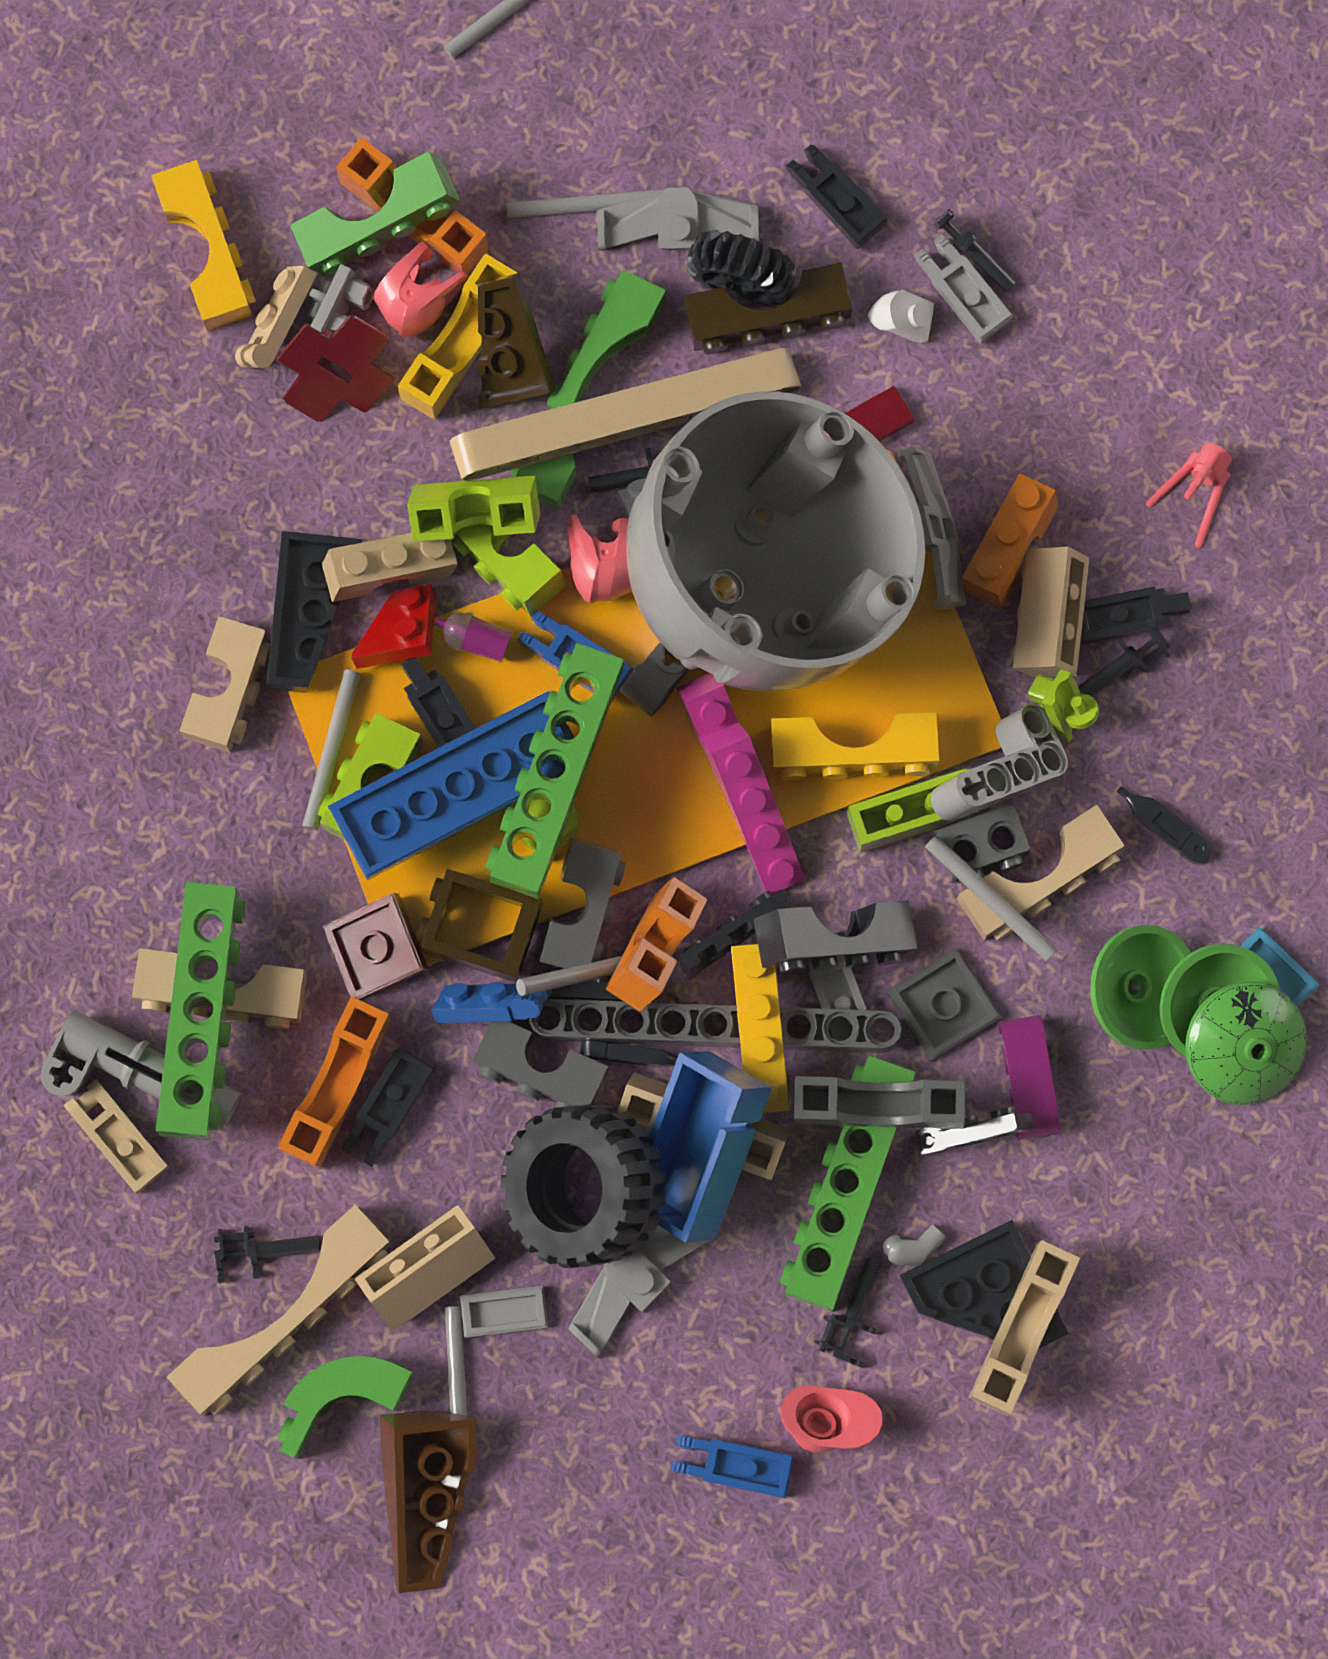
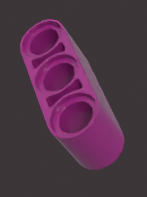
[998,1015,1060,1140]

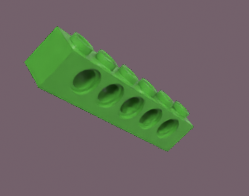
[486,643,624,899]
[156,882,246,1141]
[779,1055,916,1312]

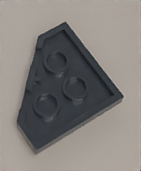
[899,1220,1069,1349]

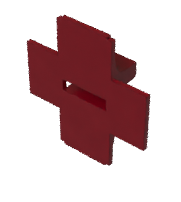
[277,315,394,422]

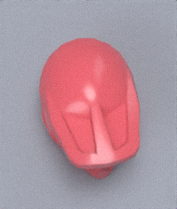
[374,241,469,338]
[566,514,632,604]

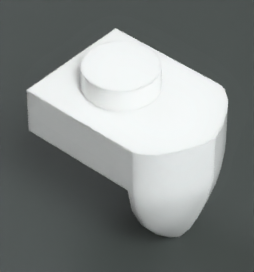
[867,290,935,343]

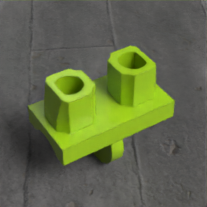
[1028,669,1099,743]

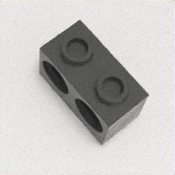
[934,804,1031,886]

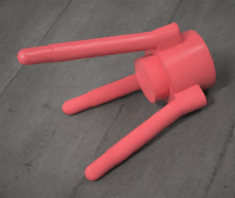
[1146,443,1233,549]

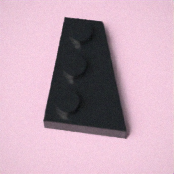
[680,890,791,980]

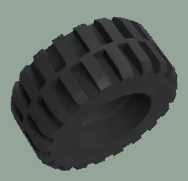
[500,1104,666,1268]

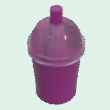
[434,611,512,663]

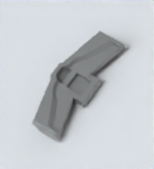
[597,187,759,250]
[897,446,966,610]
[568,1215,710,1358]

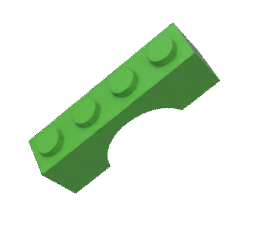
[290,151,461,275]

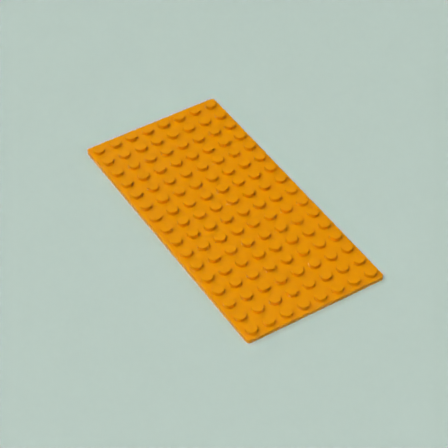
[288,450,1002,966]

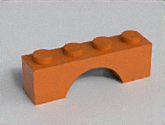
[336,137,489,274]
[277,996,392,1170]

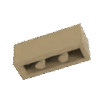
[1013,547,1089,677]
[355,1205,495,1332]

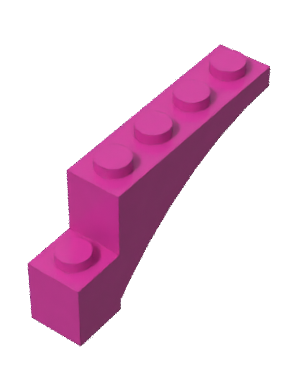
[676,673,806,894]

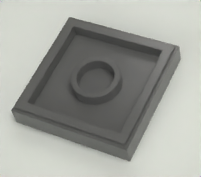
[887,947,1001,1061]

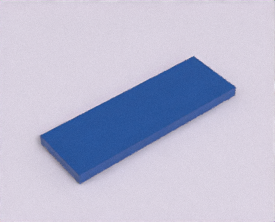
[328,691,575,881]

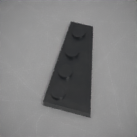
[266,531,363,693]

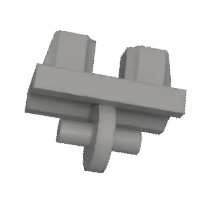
[305,264,375,333]

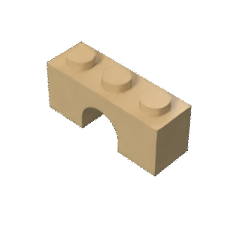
[322,533,458,602]
[180,616,270,753]

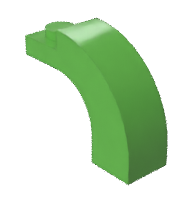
[277,1356,414,1459]

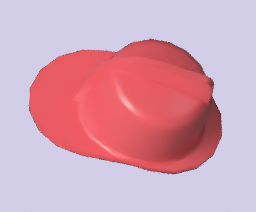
[781,1385,883,1453]

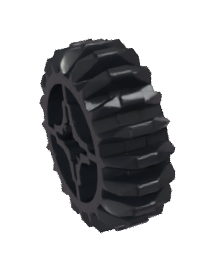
[687,230,796,307]

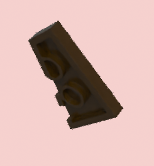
[478,273,556,409]

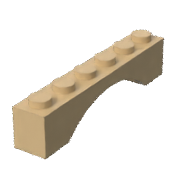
[167,1205,392,1416]

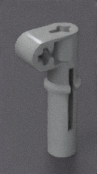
[40,1010,241,1131]

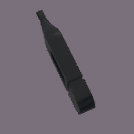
[1117,786,1211,865]
[580,1040,678,1067]

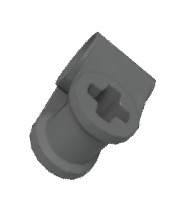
[619,643,689,717]

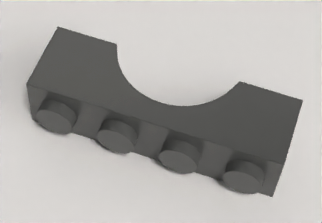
[794,1076,965,1129]

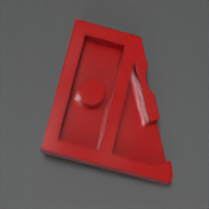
[351,584,437,669]

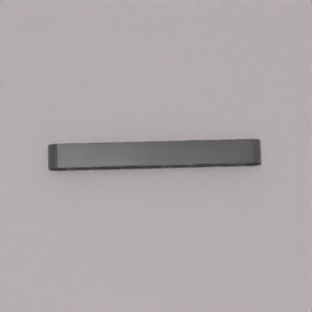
[529,999,901,1053]

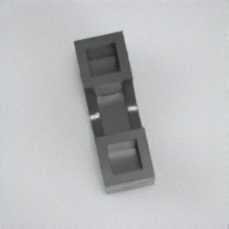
[537,838,625,969]
[473,1022,608,1108]

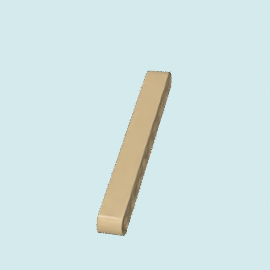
[449,348,801,481]

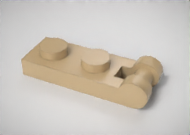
[235,266,317,368]
[64,1079,169,1194]

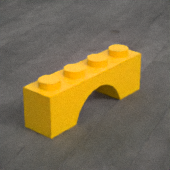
[151,160,256,331]
[398,253,517,420]
[770,712,939,781]
[731,944,790,1113]

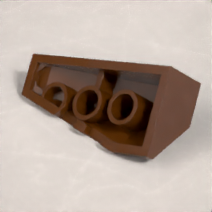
[380,1410,477,1593]

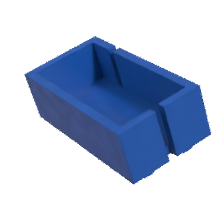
[649,1051,772,1243]

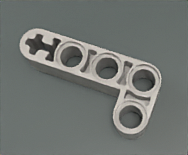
[931,704,1068,821]

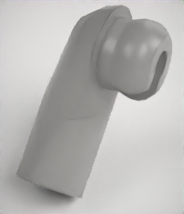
[883,1225,947,1266]

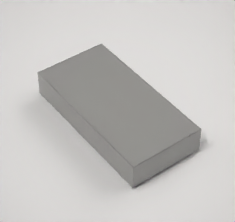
[460,1286,549,1338]

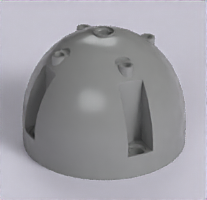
[626,391,925,691]

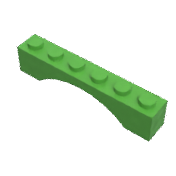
[511,269,666,510]

